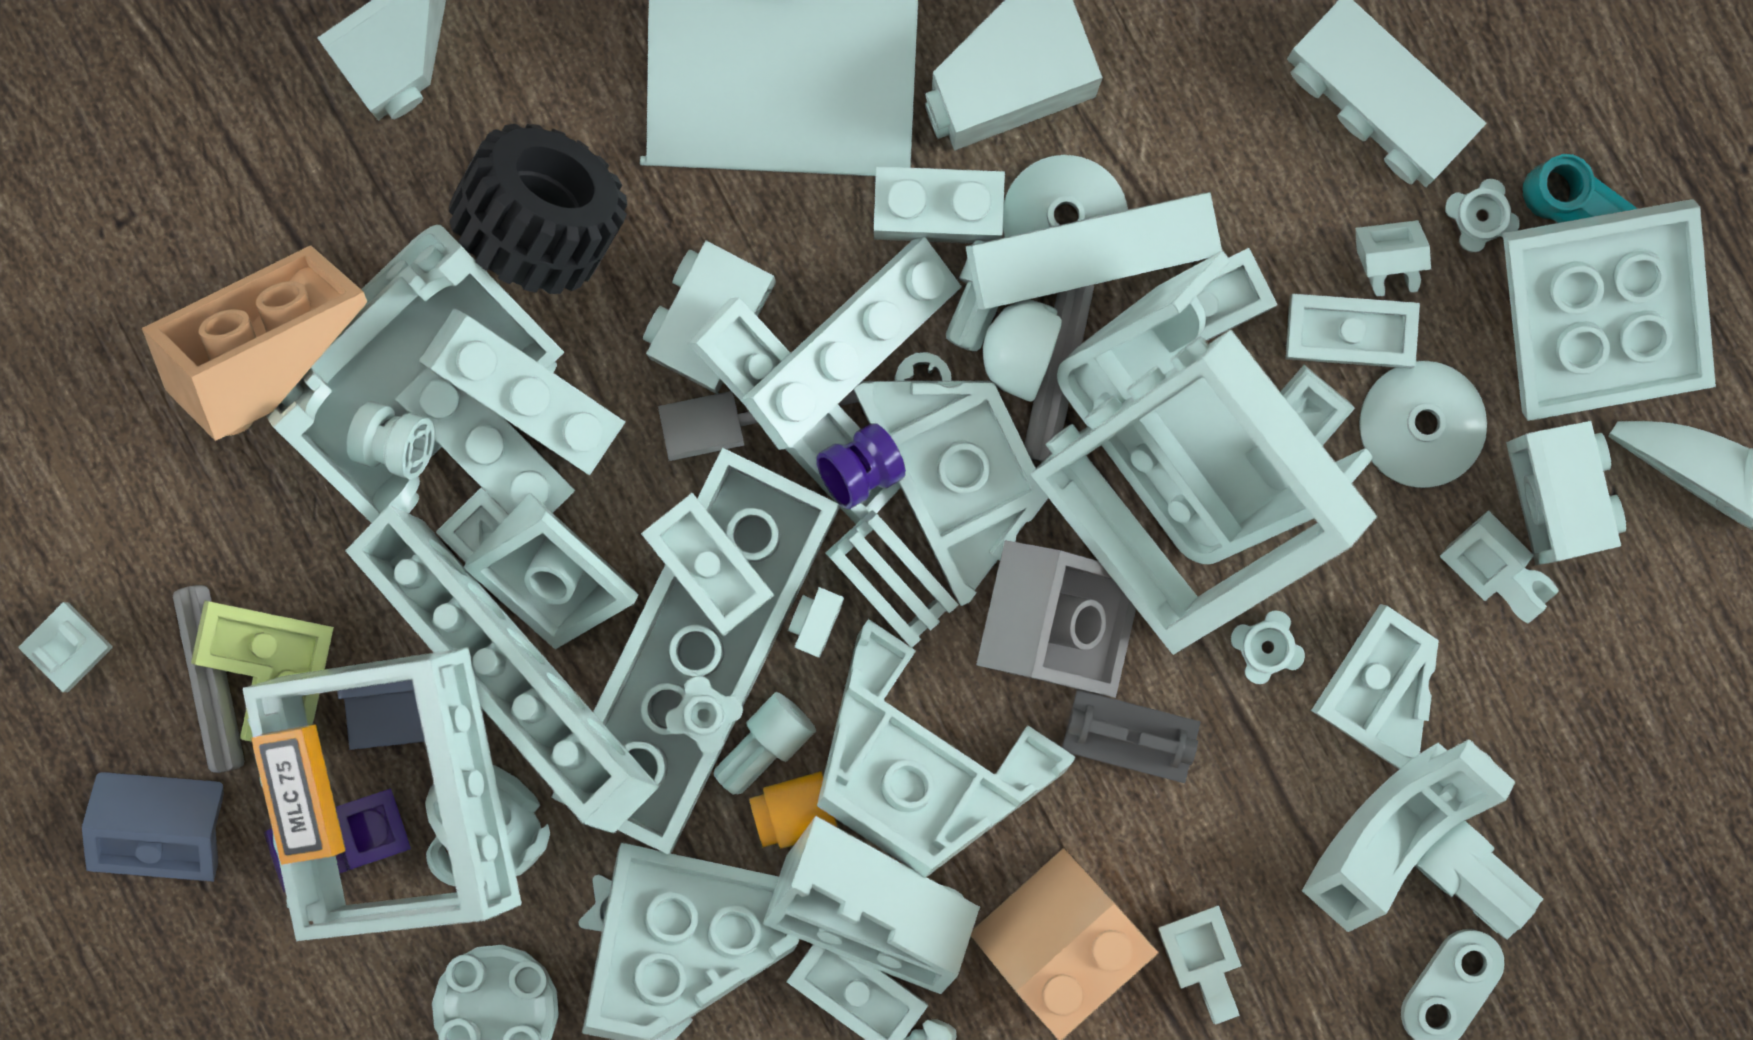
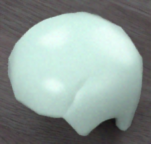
[983,299,1062,402]

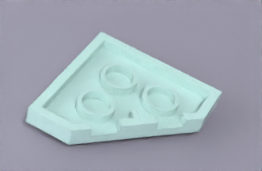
[582,843,799,1040]

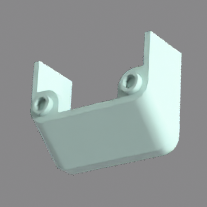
[1057,251,1373,564]

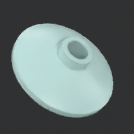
[1003,155,1128,237]
[1359,361,1487,488]

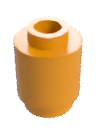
[749,771,838,849]

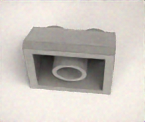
[976,540,1136,698]

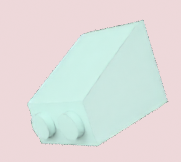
[925,0,1102,150]

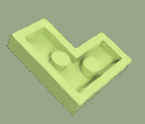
[191,600,334,742]

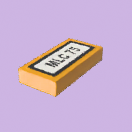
[251,724,346,865]

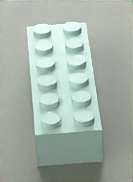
[551,448,840,854]

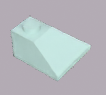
[318,0,446,120]

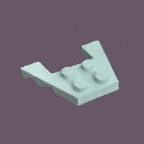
[817,619,1075,878]

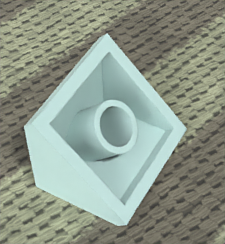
[463,493,638,649]

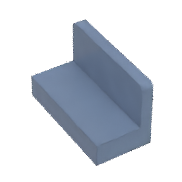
[337,679,425,750]
[81,772,224,882]

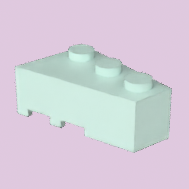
[763,816,980,994]

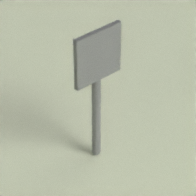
[658,390,859,461]

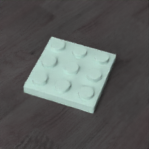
[1503,199,1716,421]

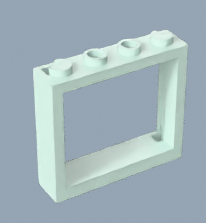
[1030,329,1377,655]
[243,648,522,941]

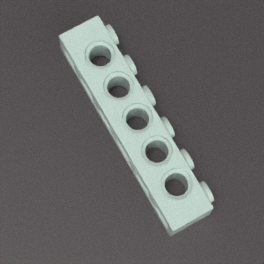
[346,505,659,833]

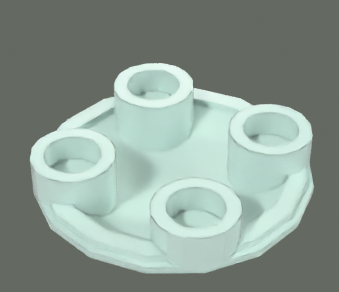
[432,945,559,1040]

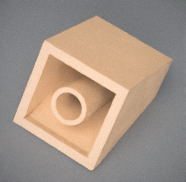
[971,848,1158,1040]

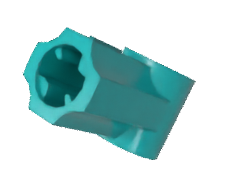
[1523,154,1638,223]

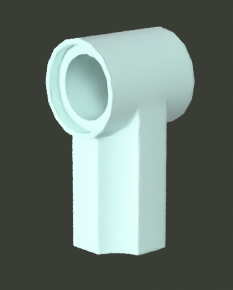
[1415,821,1543,939]

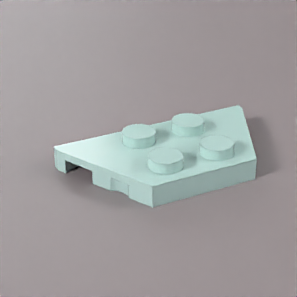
[853,381,1048,606]

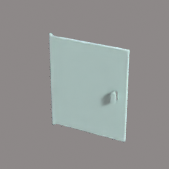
[640,0,918,176]

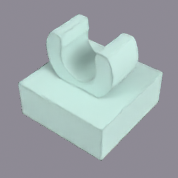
[1355,220,1431,296]
[18,602,113,692]

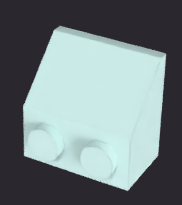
[1506,421,1626,566]

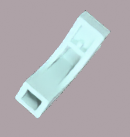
[1302,740,1515,932]

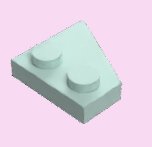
[1311,604,1439,769]

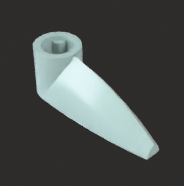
[1608,421,1753,530]

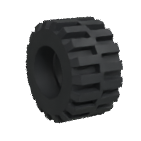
[448,123,627,294]

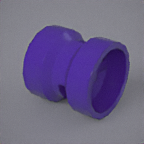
[816,423,906,510]

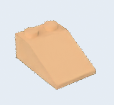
[142,245,367,441]

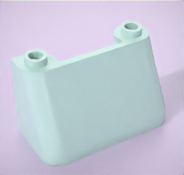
[266,224,564,523]

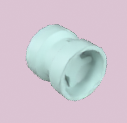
[347,401,435,480]

